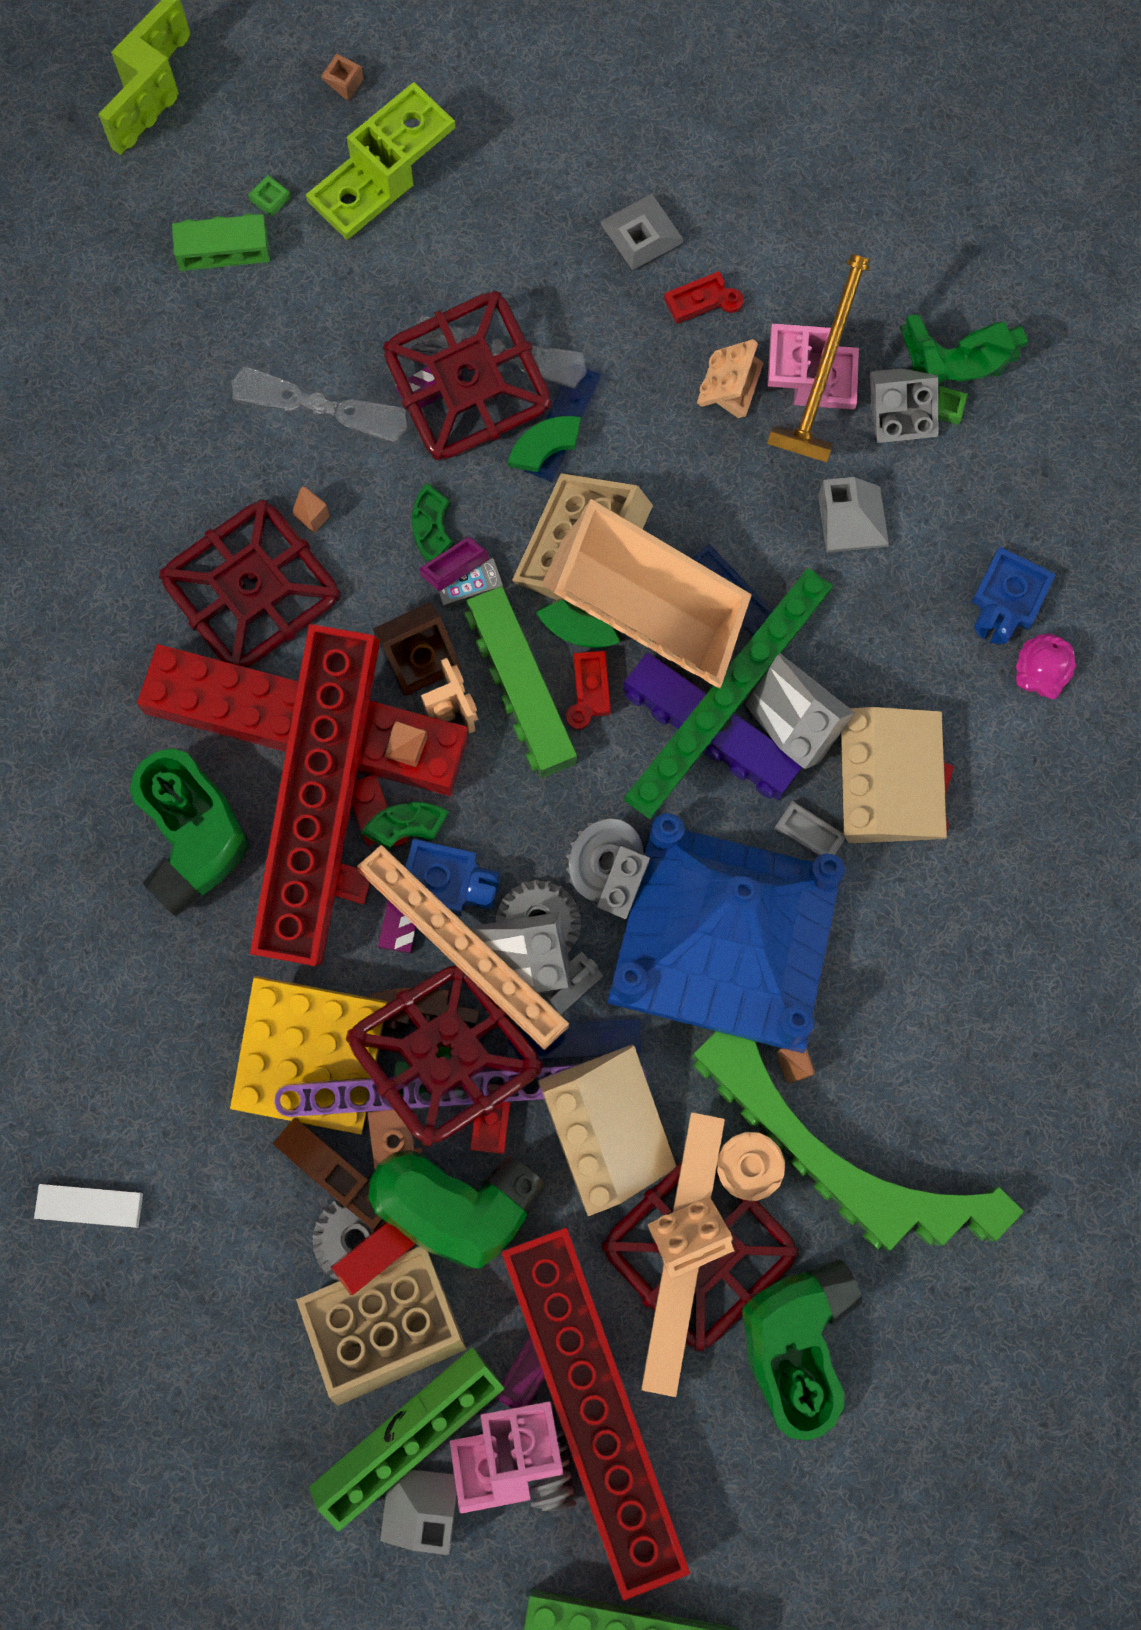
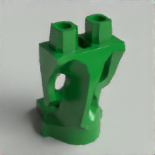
[900,315,1028,384]

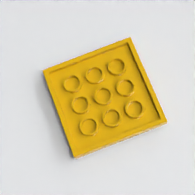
[230,976,388,1135]

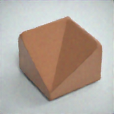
[321,53,364,100]
[293,487,330,533]
[385,721,427,767]
[776,1048,815,1083]

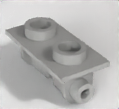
[597,846,651,919]
[537,951,603,1015]

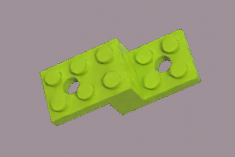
[98,0,191,155]
[306,82,456,240]

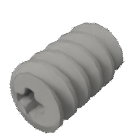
[529,1431,576,1511]

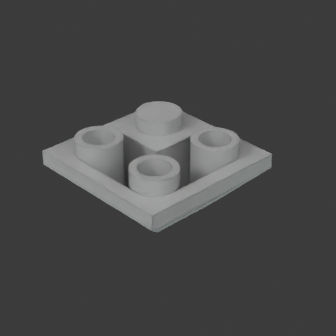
[601,193,684,271]
[870,368,938,443]
[818,477,889,553]
[380,1469,457,1555]

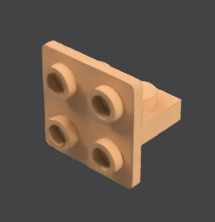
[697,339,764,418]
[421,658,478,734]
[648,1197,734,1279]

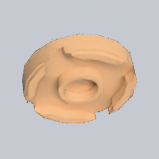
[717,1132,785,1201]

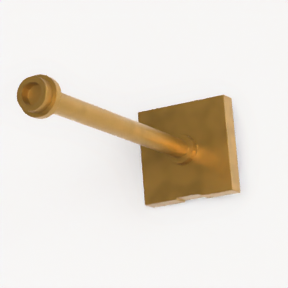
[767,254,870,462]

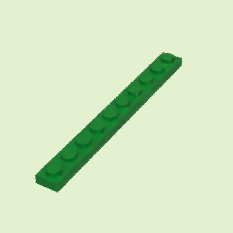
[624,568,833,820]

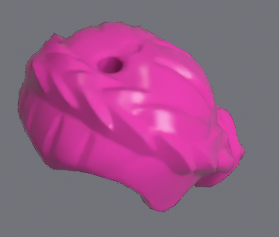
[1016,633,1077,700]

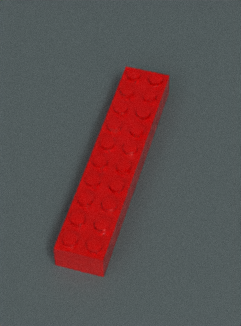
[250,624,380,966]
[137,644,469,796]
[501,1227,690,1601]

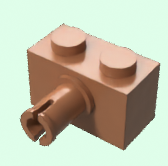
[368,1110,423,1170]

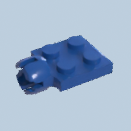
[971,547,1056,645]
[405,839,500,917]

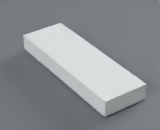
[34,1184,143,1228]

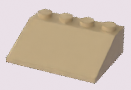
[512,473,653,610]
[841,707,947,843]
[538,1044,676,1216]
[296,1247,467,1406]

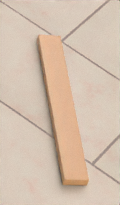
[357,845,569,1050]
[641,1112,725,1397]

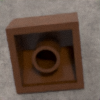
[373,602,462,696]

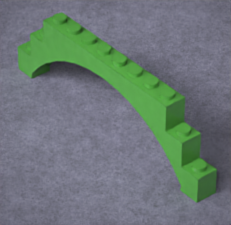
[691,1031,1024,1251]

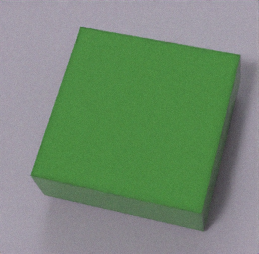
[248,175,291,217]
[938,386,968,425]

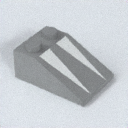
[745,654,855,769]
[468,912,572,992]

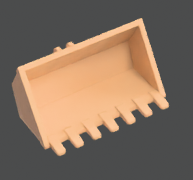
[542,499,752,688]

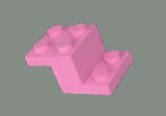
[768,324,859,410]
[450,1401,563,1514]

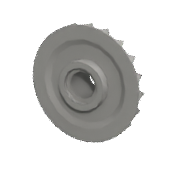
[566,817,644,902]
[496,880,581,954]
[312,1200,385,1281]

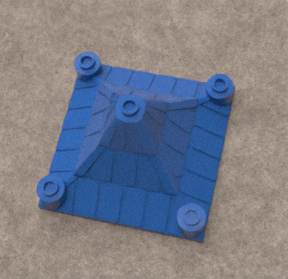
[607,813,845,1054]

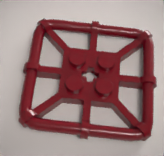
[382,290,552,461]
[159,499,341,668]
[346,965,543,1147]
[602,1161,799,1351]

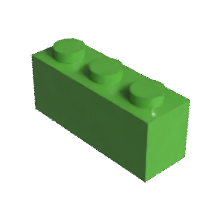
[172,213,270,271]

